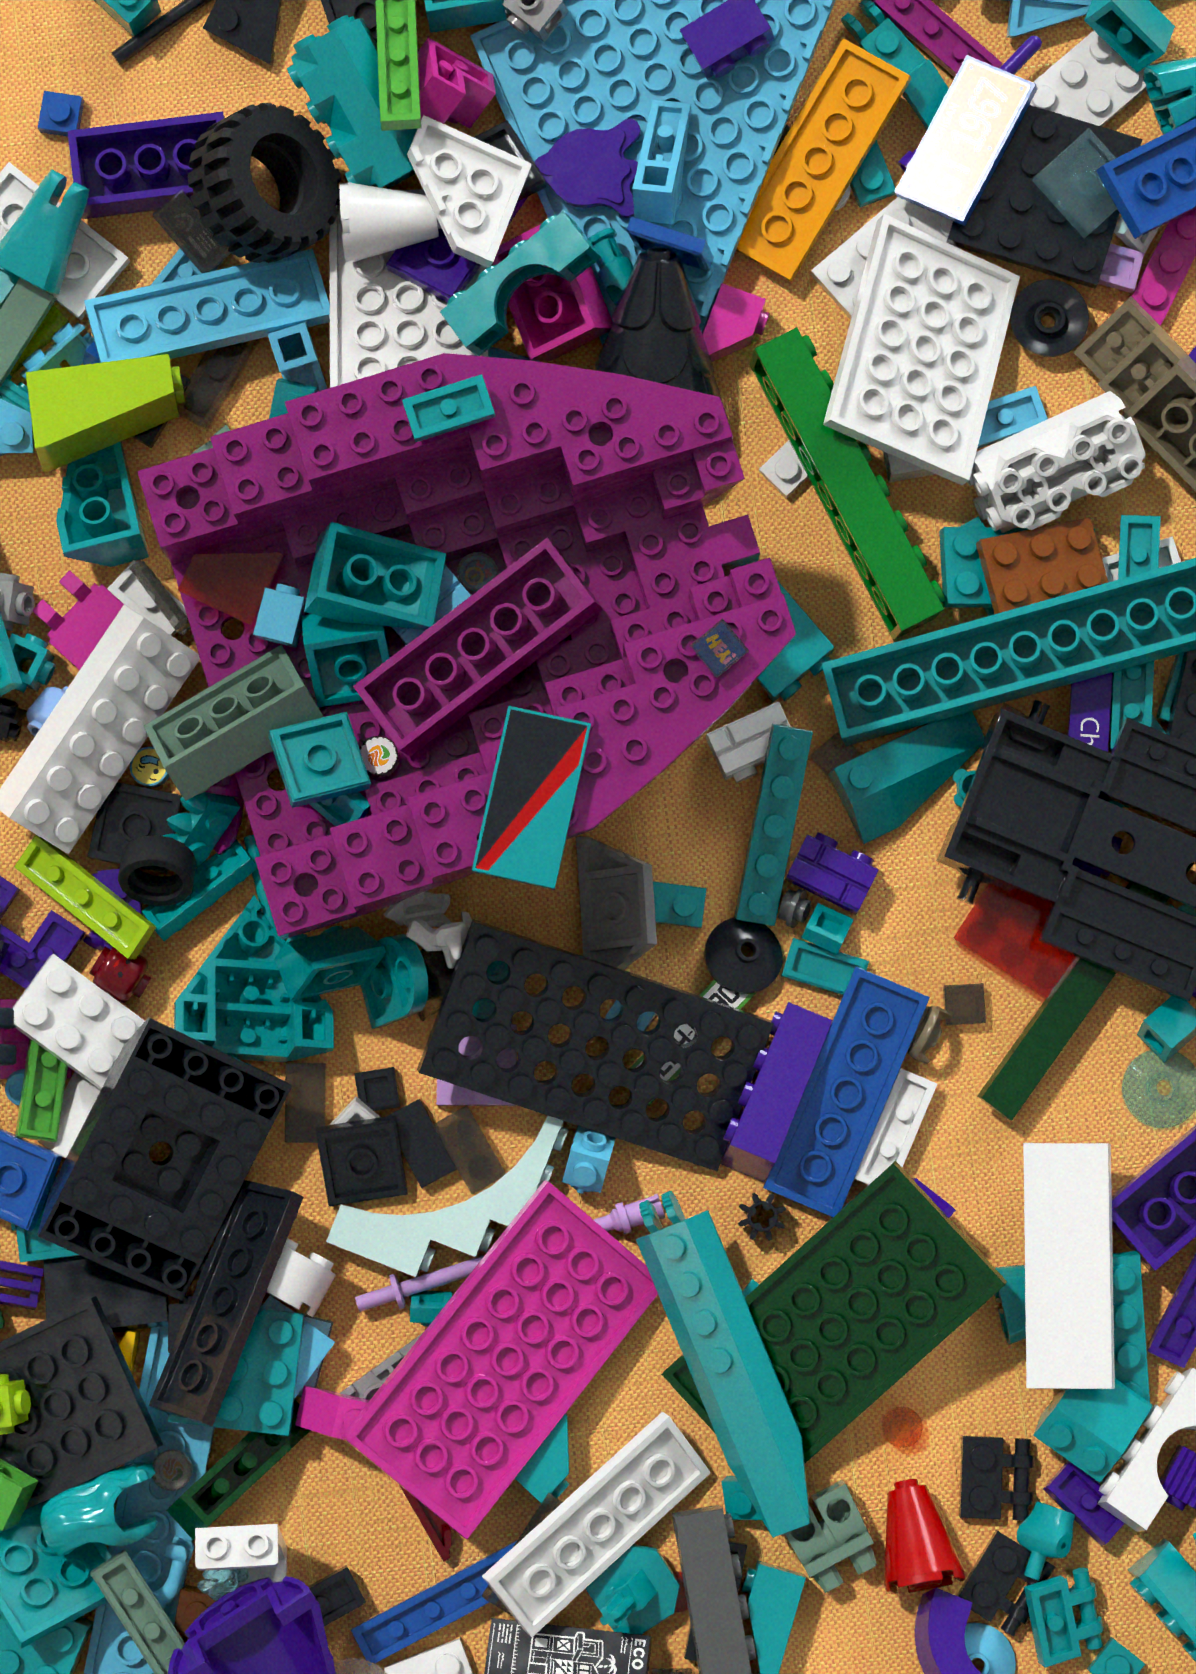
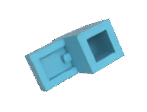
[267,322,328,392]

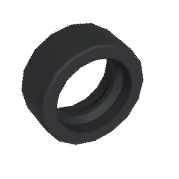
[118,835,197,906]

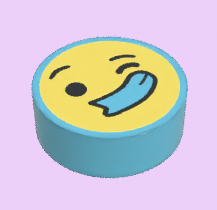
[130,747,169,787]

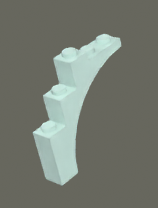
[326,1116,569,1277]

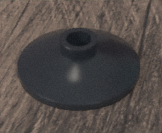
[1010,279,1089,357]
[704,917,782,994]

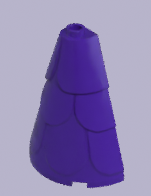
[168,1576,336,1674]

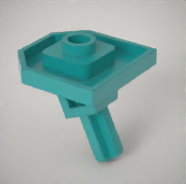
[585,1544,680,1635]

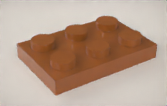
[976,517,1108,614]

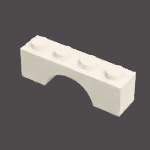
[1097,1368,1196,1532]

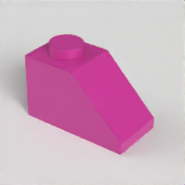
[703,283,770,362]
[295,1385,370,1440]

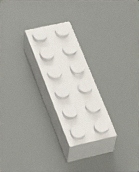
[0,605,200,854]

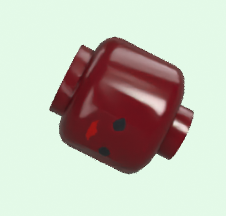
[89,946,151,1003]

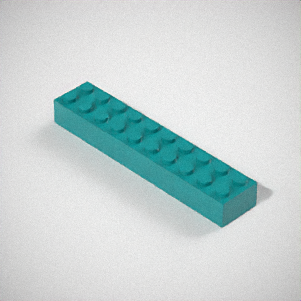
[821,558,1196,746]

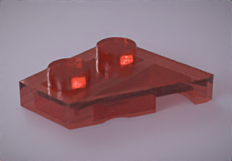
[178,552,284,626]

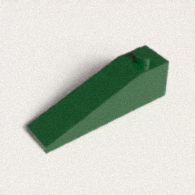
[166,1399,311,1540]

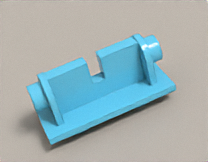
[20,322,94,379]

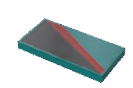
[472,706,591,890]

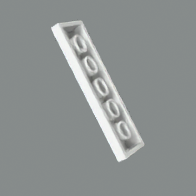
[1023,1143,1115,1389]

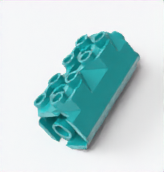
[287,15,417,189]

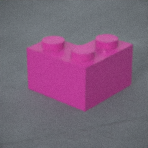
[418,37,496,129]

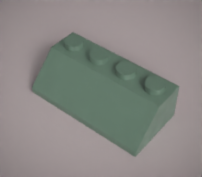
[144,644,324,801]

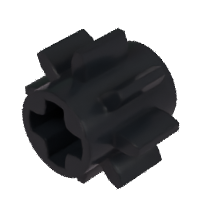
[738,1192,786,1240]

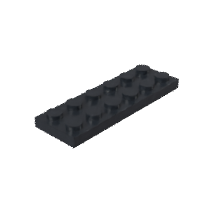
[149,1180,304,1427]

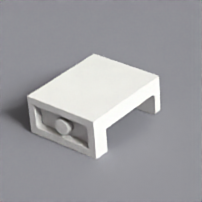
[195,1524,287,1590]

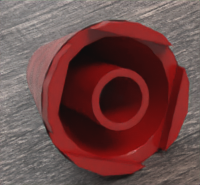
[884,1479,965,1595]

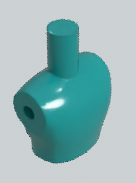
[1017,1501,1075,1581]

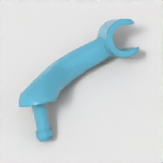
[153,1536,194,1609]

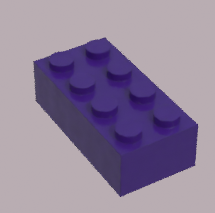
[67,111,225,219]
[1112,1124,1196,1271]

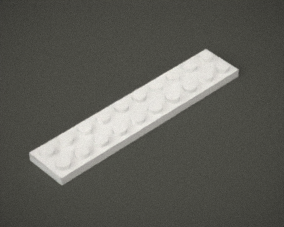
[810,31,1146,320]

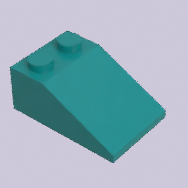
[304,522,446,630]

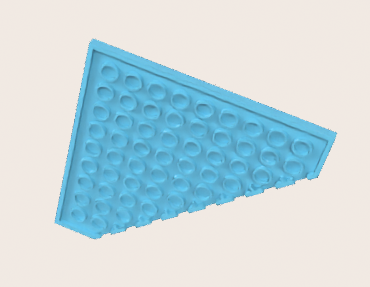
[470,0,836,345]

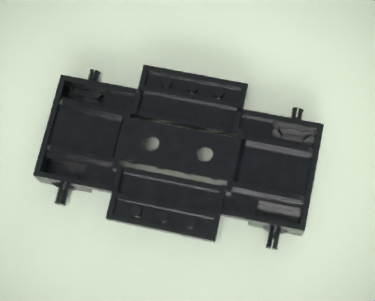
[937,700,1196,1002]

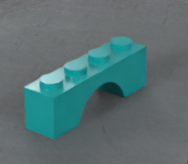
[440,211,601,356]

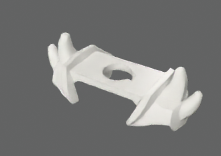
[384,890,472,968]

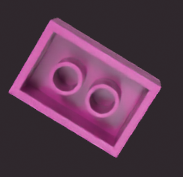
[493,224,613,361]

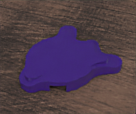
[534,118,641,218]

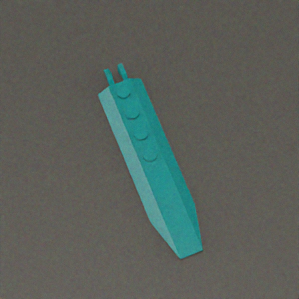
[636,1191,810,1538]

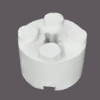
[266,1238,336,1317]

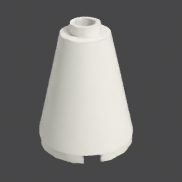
[340,182,442,262]

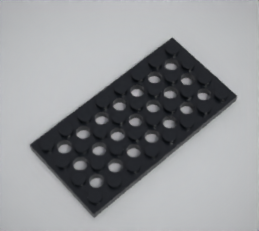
[417,919,774,1171]

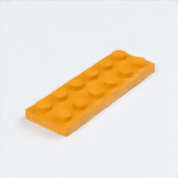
[736,38,911,282]

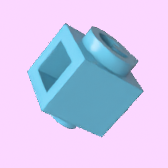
[562,1126,616,1194]

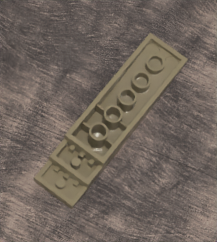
[1073,296,1196,491]

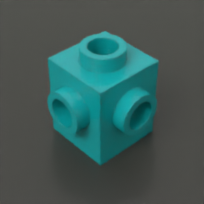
[9,633,56,693]

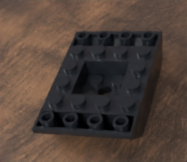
[37,1017,292,1301]

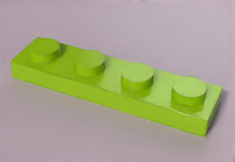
[14,835,157,959]

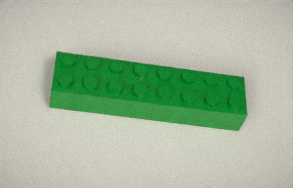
[749,327,945,640]

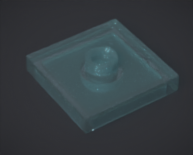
[1032,128,1117,238]

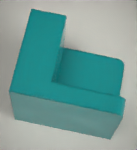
[1137,996,1196,1063]

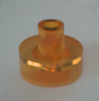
[881,1406,923,1448]

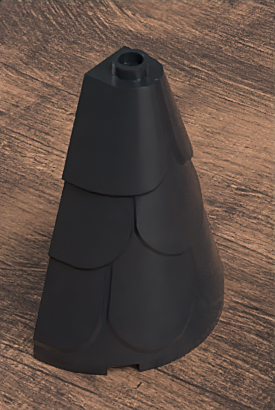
[595,247,730,426]

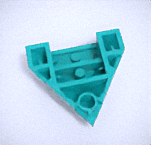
[174,895,334,1062]

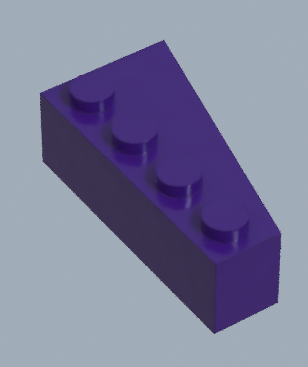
[720,1002,833,1182]

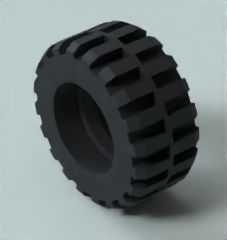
[188,103,341,263]

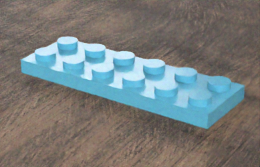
[84,248,330,363]

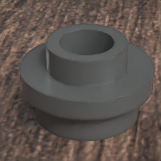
[778,889,811,928]

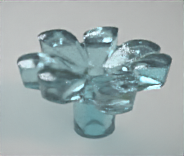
[197,1568,249,1601]

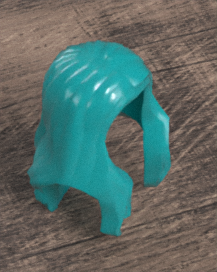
[40,1462,158,1556]

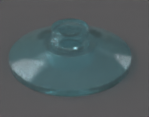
[1122,1050,1196,1128]

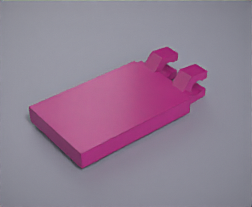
[33,570,124,670]

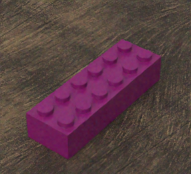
[353,538,603,756]

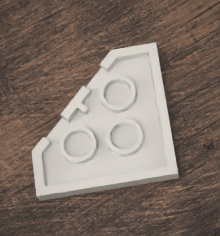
[407,115,532,268]

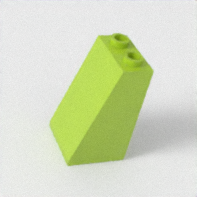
[26,354,185,472]

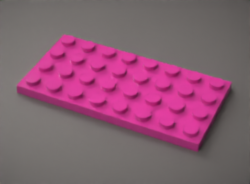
[341,1181,658,1539]

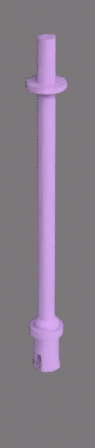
[355,1194,665,1312]

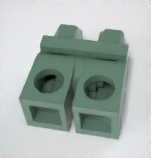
[784,1479,877,1593]

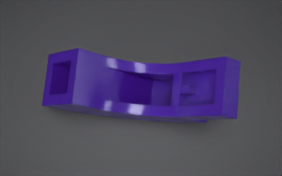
[915,1588,982,1674]

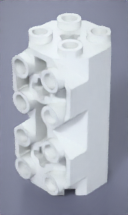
[967,391,1146,533]

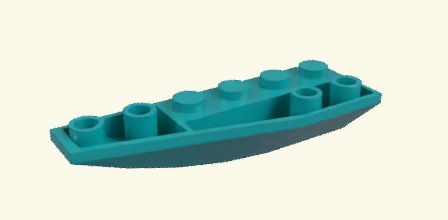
[1127,1538,1196,1662]

